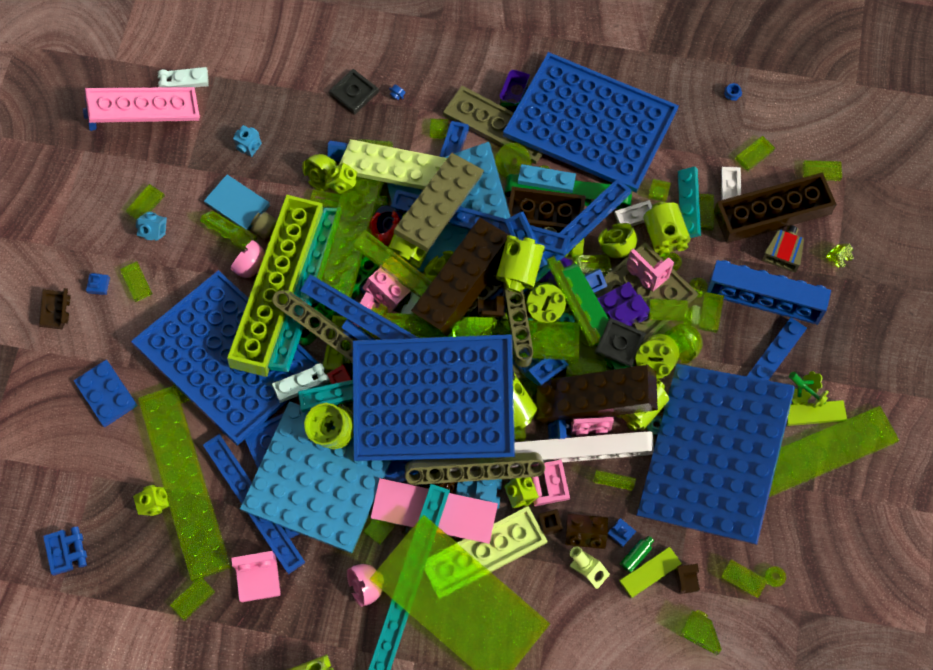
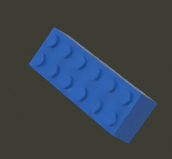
[706,260,831,325]

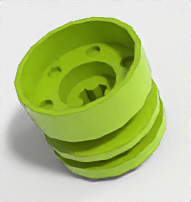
[304,403,354,450]

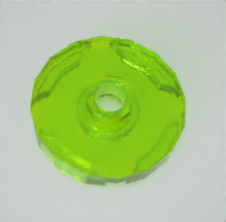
[495,143,532,178]

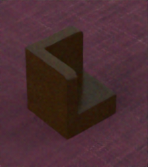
[477,296,504,320]
[675,563,700,594]

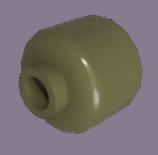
[251,212,277,240]

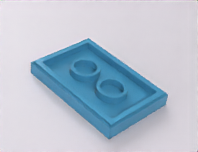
[204,175,270,232]

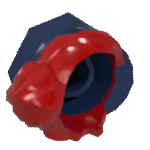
[369,205,404,246]

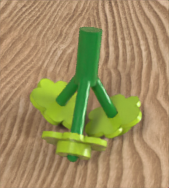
[789,371,829,408]

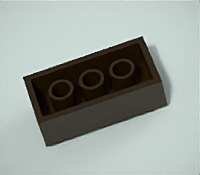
[508,186,586,233]

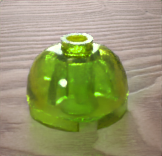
[665,324,703,363]

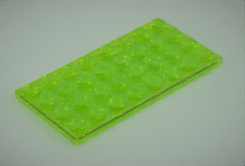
[370,515,550,670]

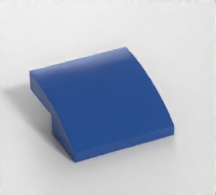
[513,341,569,386]

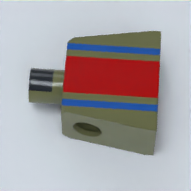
[762,225,804,273]

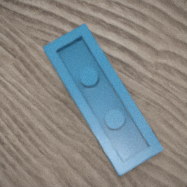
[518,164,576,193]

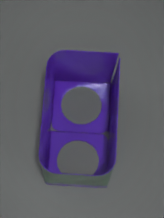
[500,70,530,112]

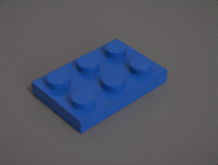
[74,359,138,427]

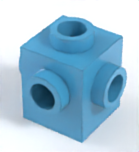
[233,125,262,157]
[136,212,167,241]

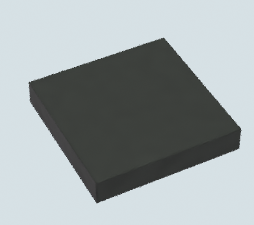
[329,69,379,115]
[595,318,646,368]

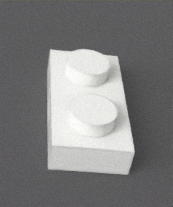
[721,167,741,200]
[614,200,652,226]

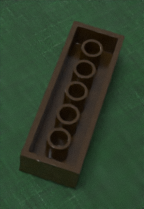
[714,172,837,243]
[411,218,509,337]
[537,364,658,425]

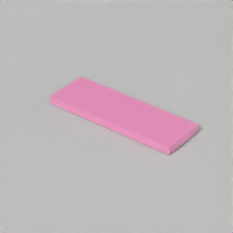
[85,87,200,123]
[371,478,498,544]

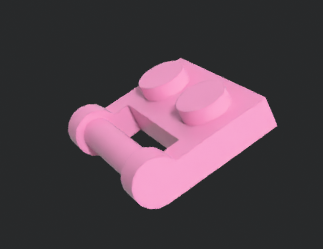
[531,460,570,507]

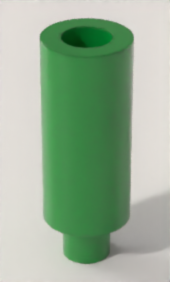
[620,536,654,573]

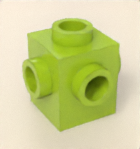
[326,163,357,194]
[504,477,539,508]
[133,485,169,516]

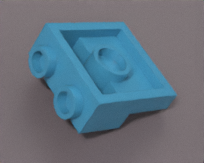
[456,479,502,509]

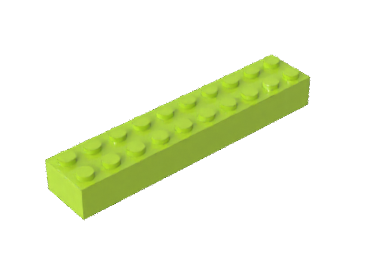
[227,195,323,377]

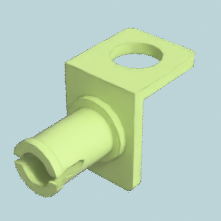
[570,546,610,589]

